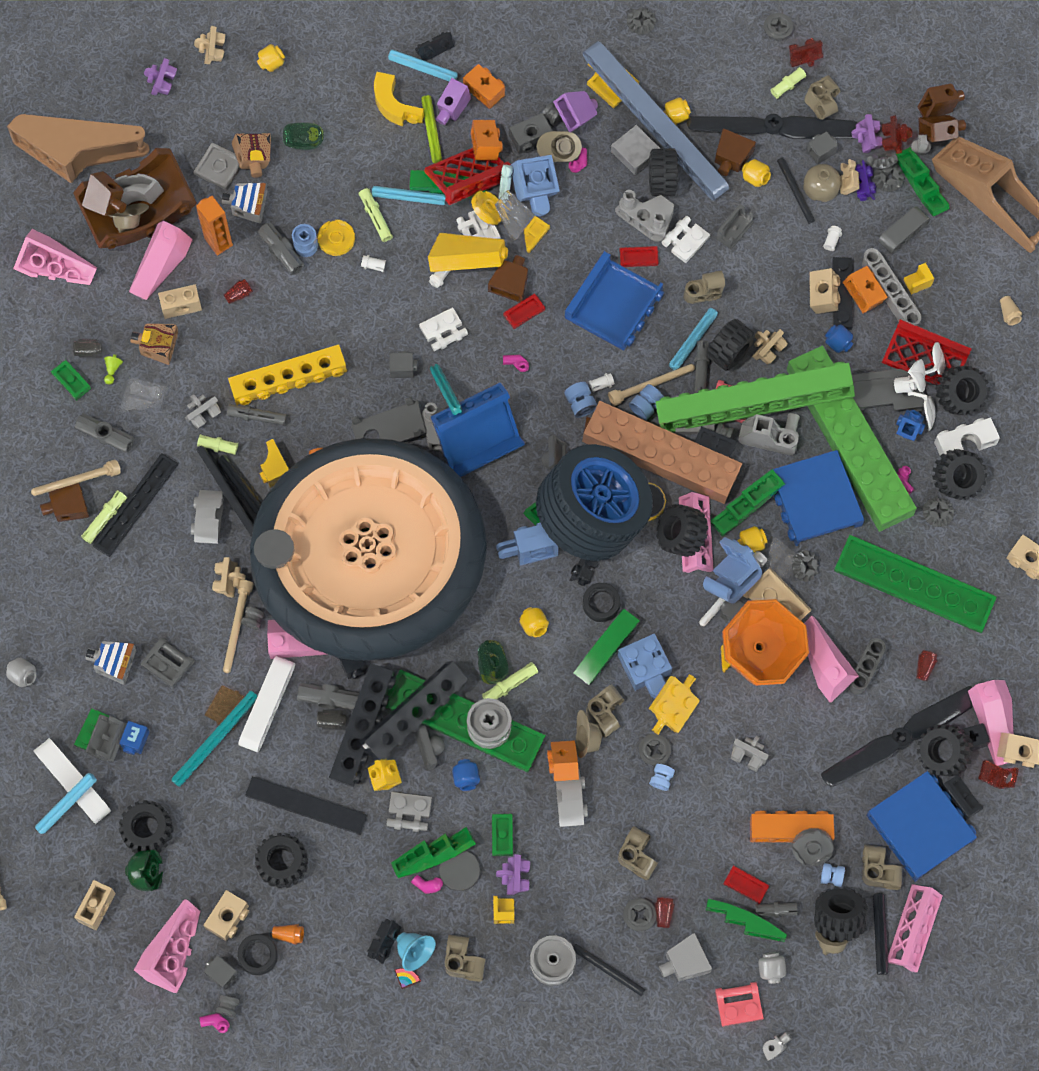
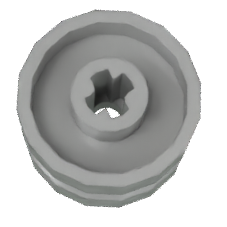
[467,698,512,749]
[530,935,576,986]

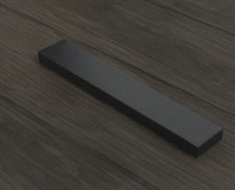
[196,445,255,537]
[93,453,178,557]
[245,776,367,835]

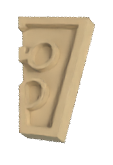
[743,567,811,620]

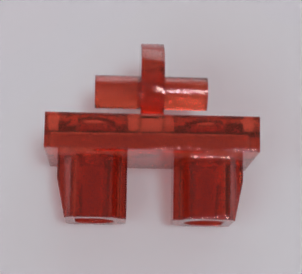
[789,38,823,67]
[882,115,913,154]

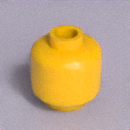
[257,44,285,72]
[663,97,691,125]
[742,159,771,187]
[737,526,768,553]
[519,607,549,637]

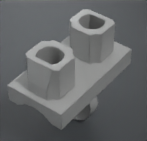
[185,394,221,429]
[731,735,769,772]

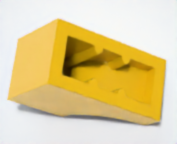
[259,439,289,488]

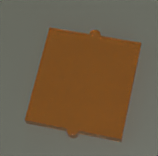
[205,685,244,731]

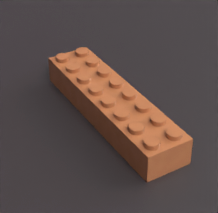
[582,401,742,504]

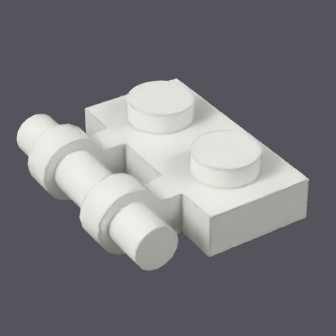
[456,211,501,239]
[661,216,710,263]
[419,308,468,351]

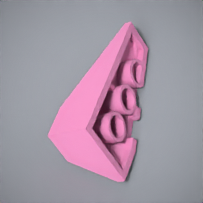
[129,221,193,300]
[14,229,97,285]
[804,616,859,702]
[267,620,327,659]
[968,680,1014,767]
[134,900,200,993]

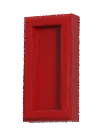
[619,246,659,267]
[503,293,545,329]
[723,866,770,904]

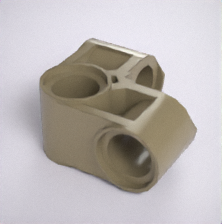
[804,75,840,119]
[683,271,725,304]
[586,684,625,738]
[618,826,658,880]
[862,844,903,890]
[445,934,486,982]

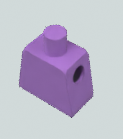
[436,78,471,125]
[553,91,598,132]

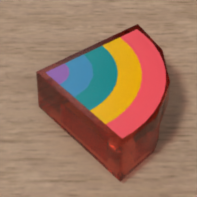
[394,968,421,990]

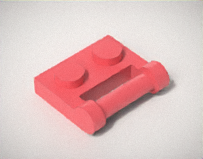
[715,982,764,1027]

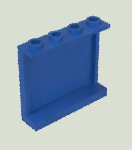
[565,251,664,351]
[431,383,525,477]
[773,450,864,546]
[866,771,977,882]

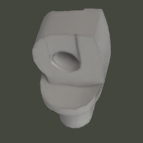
[911,135,931,154]
[763,1032,792,1061]

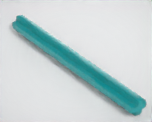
[430,364,462,415]
[171,691,258,787]

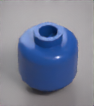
[825,324,853,353]
[452,759,480,791]

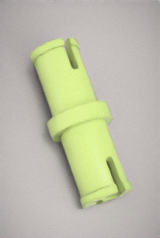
[770,67,806,99]
[197,434,238,455]

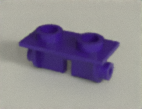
[855,160,877,201]

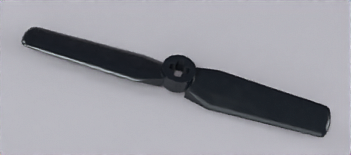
[687,114,857,139]
[821,686,973,787]

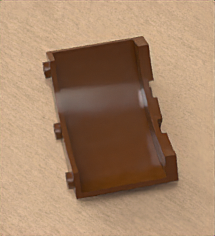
[73,148,197,249]

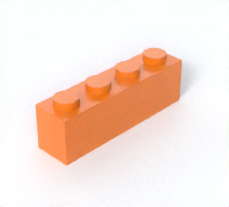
[196,196,233,255]
[750,811,834,842]

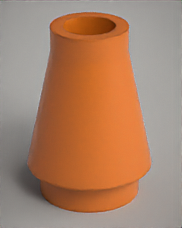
[272,924,304,945]

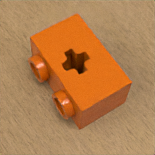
[463,64,505,109]
[470,120,502,160]
[843,266,887,314]
[547,740,579,781]

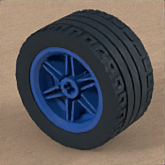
[536,444,653,561]

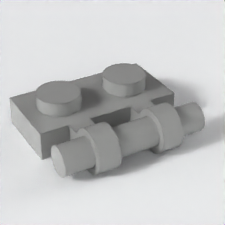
[387,792,432,832]

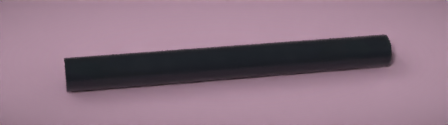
[777,157,815,224]
[573,944,646,996]

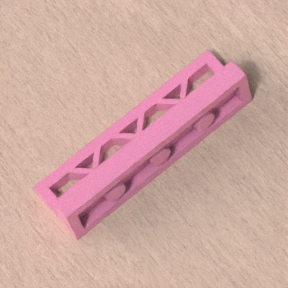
[679,492,713,573]
[888,885,943,972]

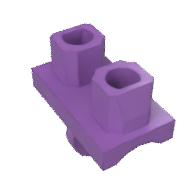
[144,58,177,95]
[851,114,883,153]
[496,854,530,895]

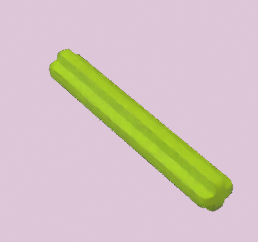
[421,95,442,163]

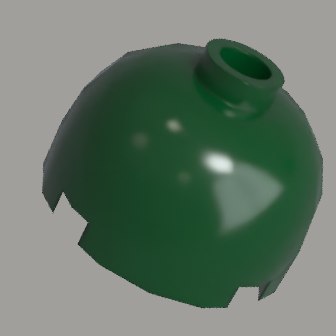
[125,850,163,891]

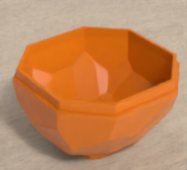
[722,599,809,686]

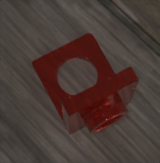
[978,760,1019,789]

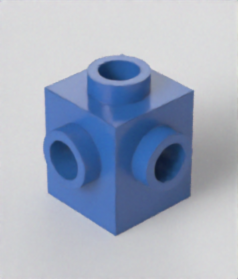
[896,410,926,441]

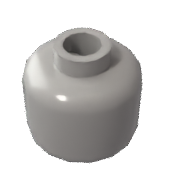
[6,658,37,687]
[758,952,787,984]

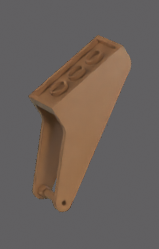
[7,114,150,183]
[932,136,1039,253]

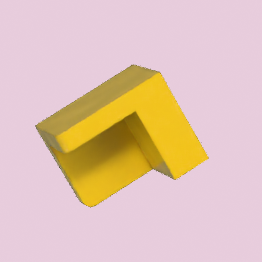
[903,263,934,295]
[493,896,514,924]

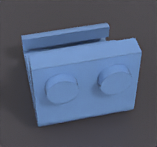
[703,537,762,603]

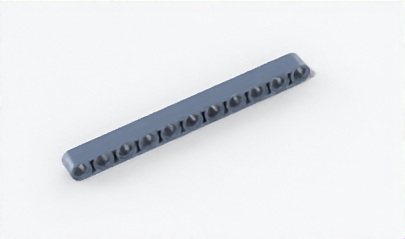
[583,41,729,201]

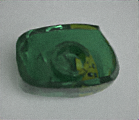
[283,122,324,150]
[477,640,509,685]

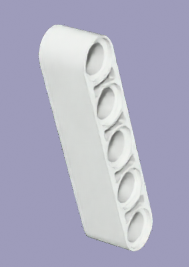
[239,656,295,752]
[34,738,111,824]

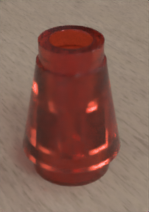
[223,278,253,304]
[916,650,938,681]
[655,898,675,928]

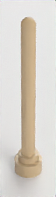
[608,364,695,407]
[31,460,120,496]
[223,580,254,673]

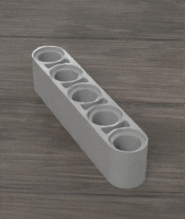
[862,248,921,326]

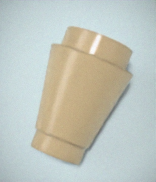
[1000,296,1022,325]

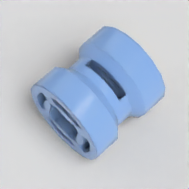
[649,764,675,791]
[821,863,845,887]

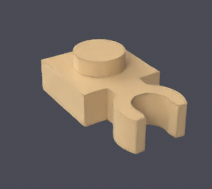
[840,159,859,195]

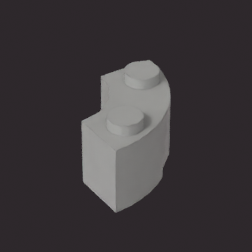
[114,174,164,205]
[191,490,223,544]
[556,769,588,827]

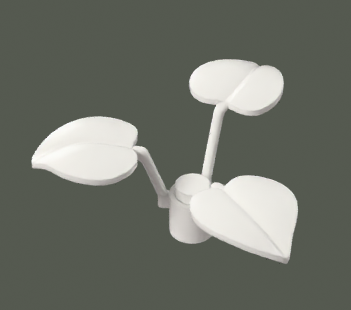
[894,342,945,431]

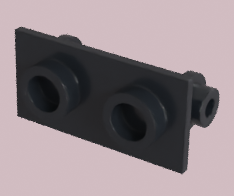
[415,32,455,61]
[570,559,599,586]
[367,919,401,964]

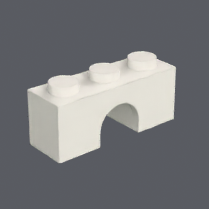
[934,418,1000,455]

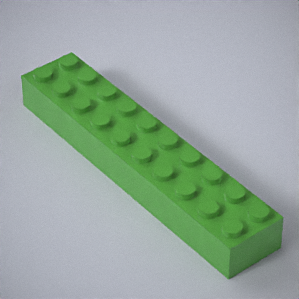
[787,346,917,532]
[655,362,855,433]

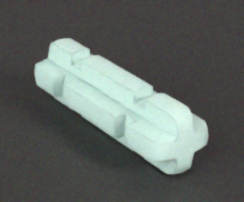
[498,165,513,202]

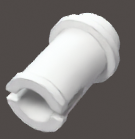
[823,226,842,251]
[361,255,386,272]
[429,271,450,288]
[589,373,615,393]

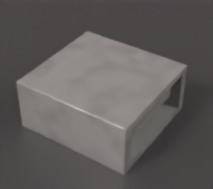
[611,125,660,175]

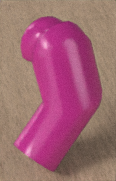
[568,148,587,173]
[503,355,529,372]
[897,466,914,494]
[411,875,443,894]
[199,1013,230,1033]

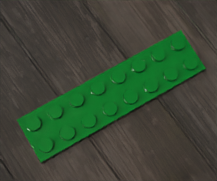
[834,535,997,633]
[386,669,546,773]

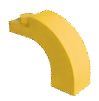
[374,72,424,126]

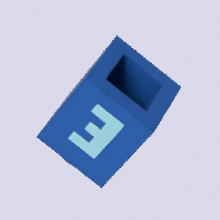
[119,721,150,755]

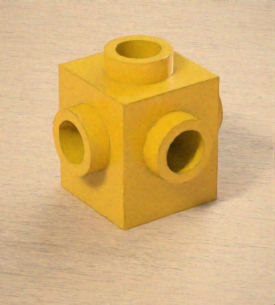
[368,759,402,791]

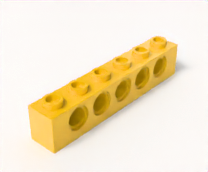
[228,345,347,405]

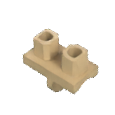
[194,26,225,64]
[752,329,788,364]
[212,557,246,598]

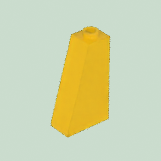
[428,233,508,272]

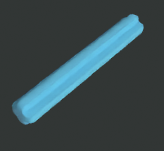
[388,50,458,81]
[372,186,446,205]
[669,308,718,370]
[35,773,97,834]

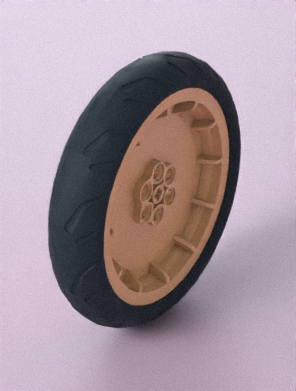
[250,438,487,660]

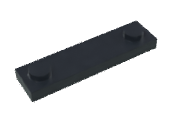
[832,257,853,330]

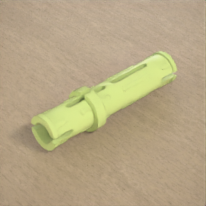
[358,188,393,242]
[81,490,127,544]
[482,662,538,699]

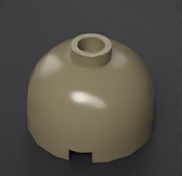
[803,164,841,202]

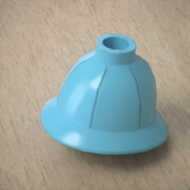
[397,932,436,971]

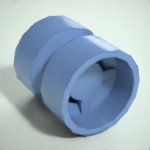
[292,224,318,257]
[564,382,597,418]
[629,384,664,421]

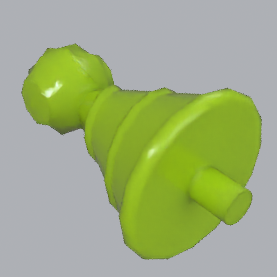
[104,354,123,385]

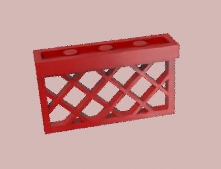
[424,148,511,205]
[882,319,972,385]

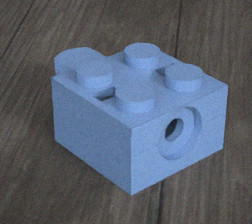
[510,155,560,217]
[496,523,558,565]
[618,633,672,699]

